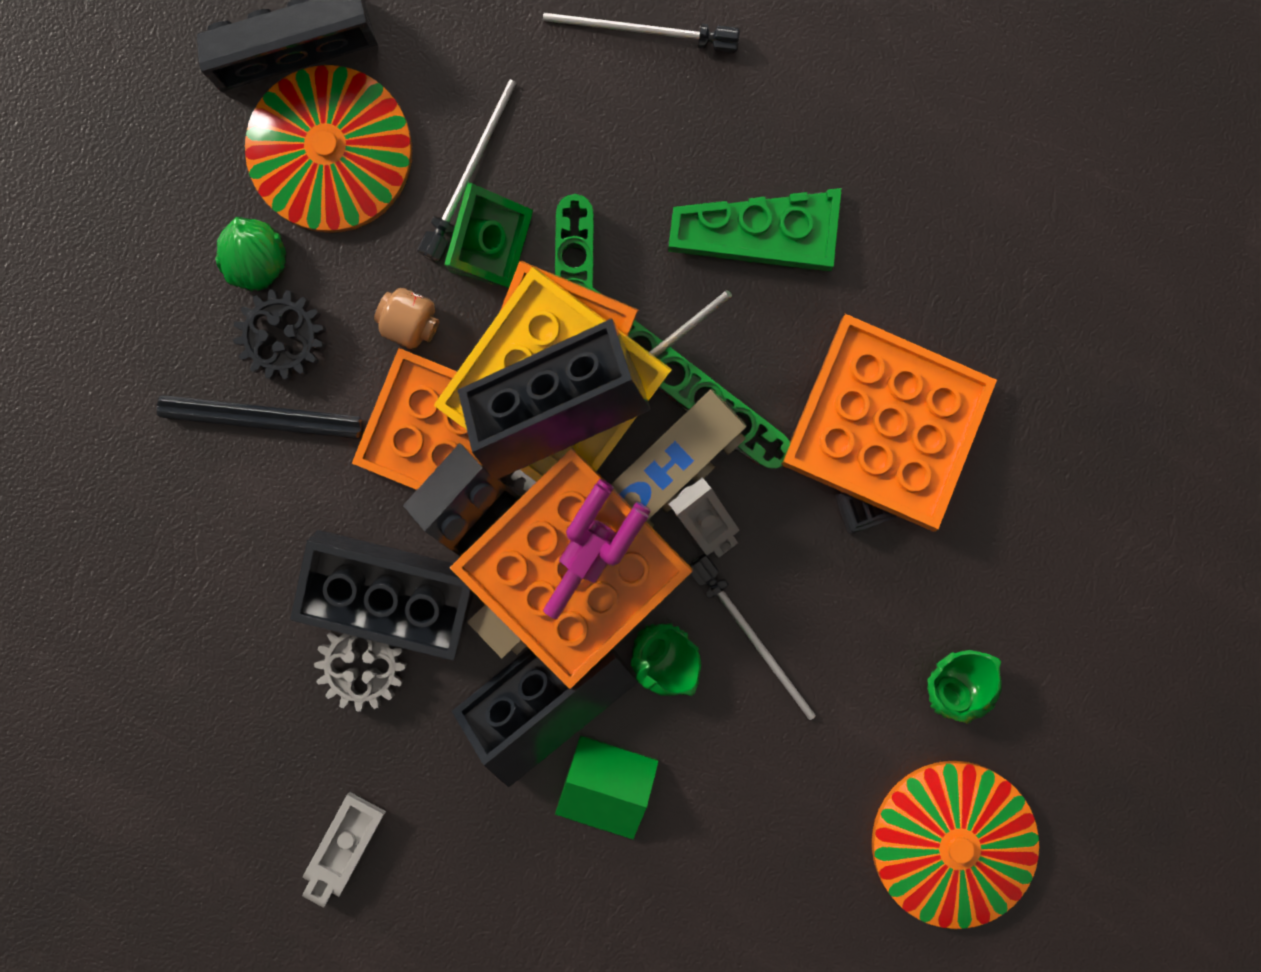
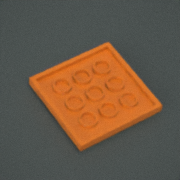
[781,314,997,532]
[450,447,692,689]

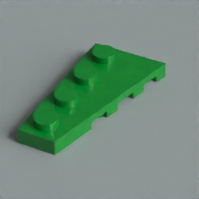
[668,188,842,272]

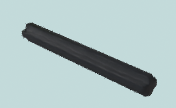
[157,395,363,439]

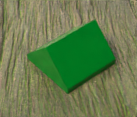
[444,183,533,288]
[555,735,658,839]

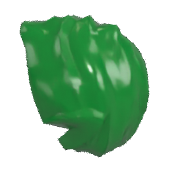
[215,217,286,291]
[631,623,701,697]
[927,650,1002,724]

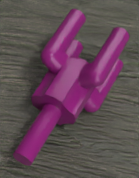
[543,479,651,619]

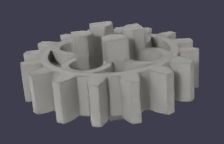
[314,631,407,711]

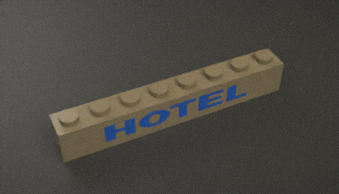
[467,388,746,658]

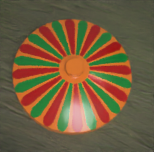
[245,65,412,233]
[872,761,1039,929]

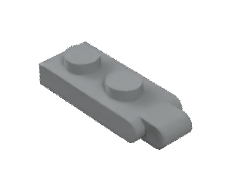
[669,477,740,558]
[302,792,386,908]

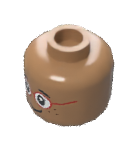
[374,288,439,349]

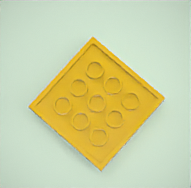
[434,267,672,482]

